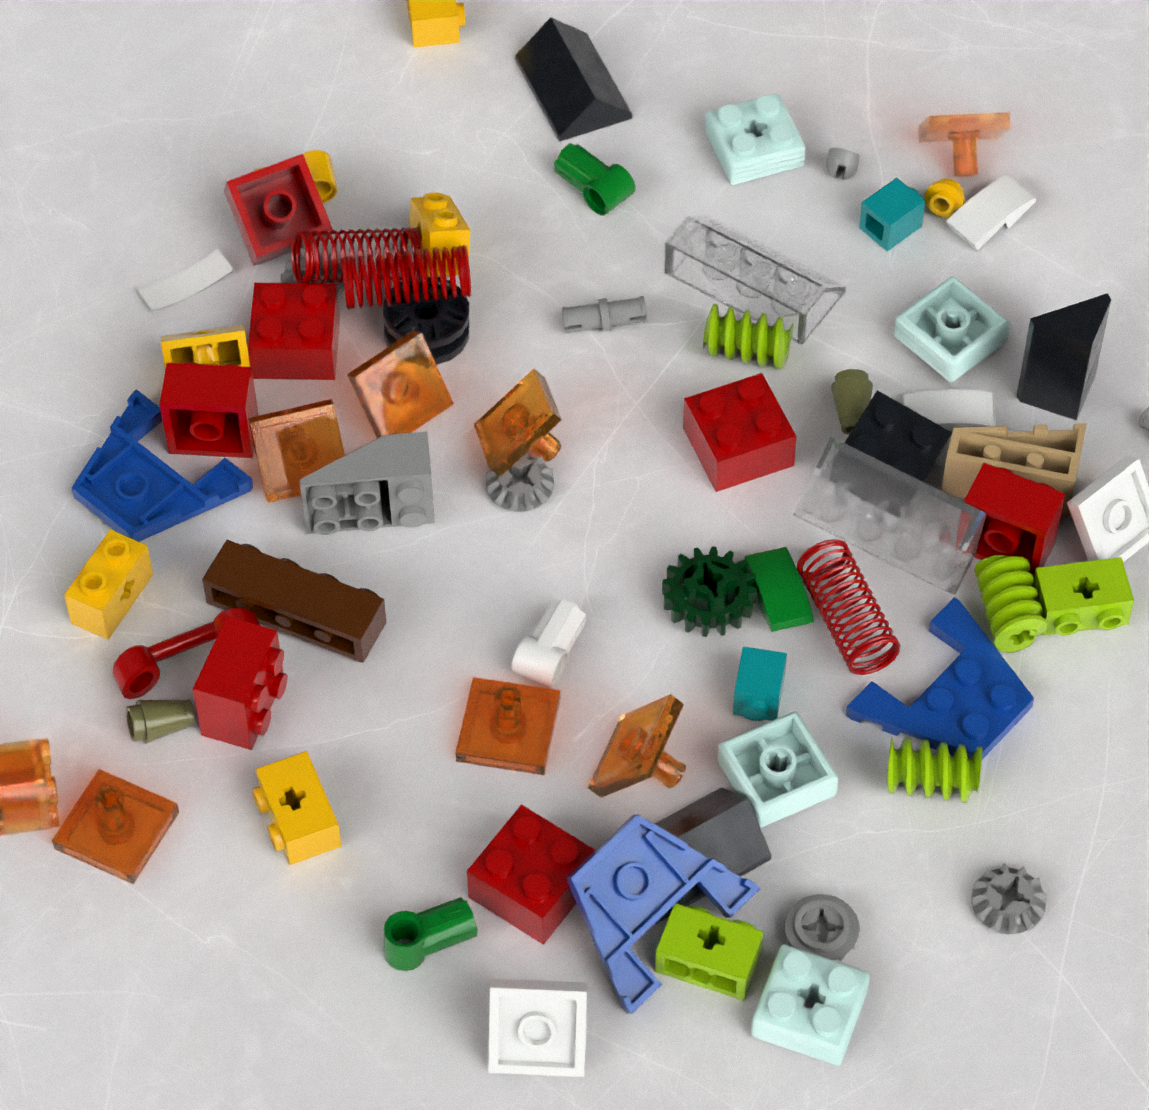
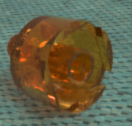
[0,738,59,836]

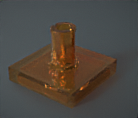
[918,112,1010,177]
[347,330,454,438]
[474,368,562,477]
[248,399,345,503]
[455,677,561,775]
[588,694,686,798]
[52,769,179,884]

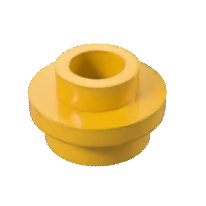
[924,179,965,218]

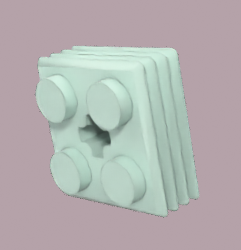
[705,94,806,184]
[894,276,1011,382]
[717,711,838,828]
[751,944,870,1065]

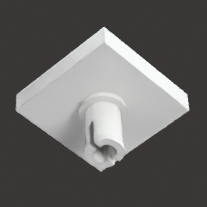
[1067,455,1149,562]
[488,979,587,1077]

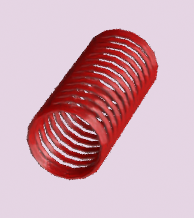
[291,227,423,284]
[341,244,471,309]
[797,539,901,675]

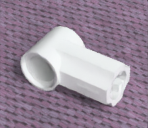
[511,598,586,688]

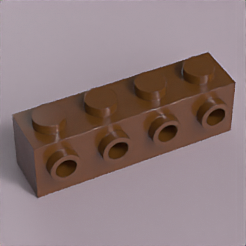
[202,539,387,663]

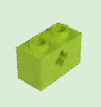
[1033,557,1134,635]
[655,904,764,1001]

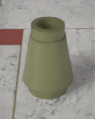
[831,369,873,435]
[126,699,195,744]

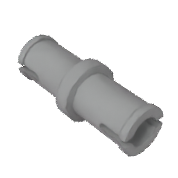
[562,296,647,334]

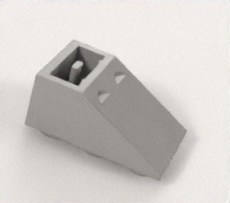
[300,431,435,535]

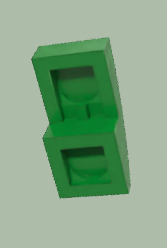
[745,547,814,632]

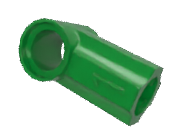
[554,143,636,216]
[384,897,478,971]

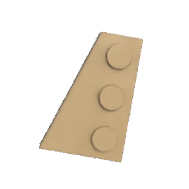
[941,423,1087,518]

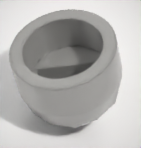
[826,148,860,180]

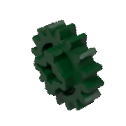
[662,546,757,637]

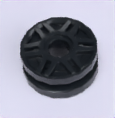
[383,275,469,365]

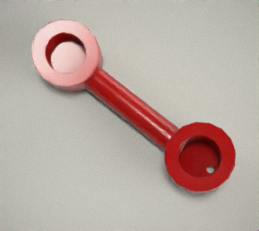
[112,607,261,699]

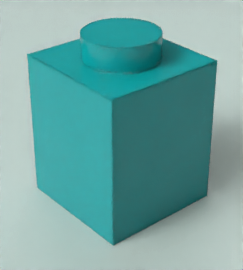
[859,177,925,251]
[733,646,787,721]

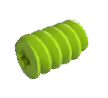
[703,303,794,370]
[974,555,1047,653]
[886,736,983,803]

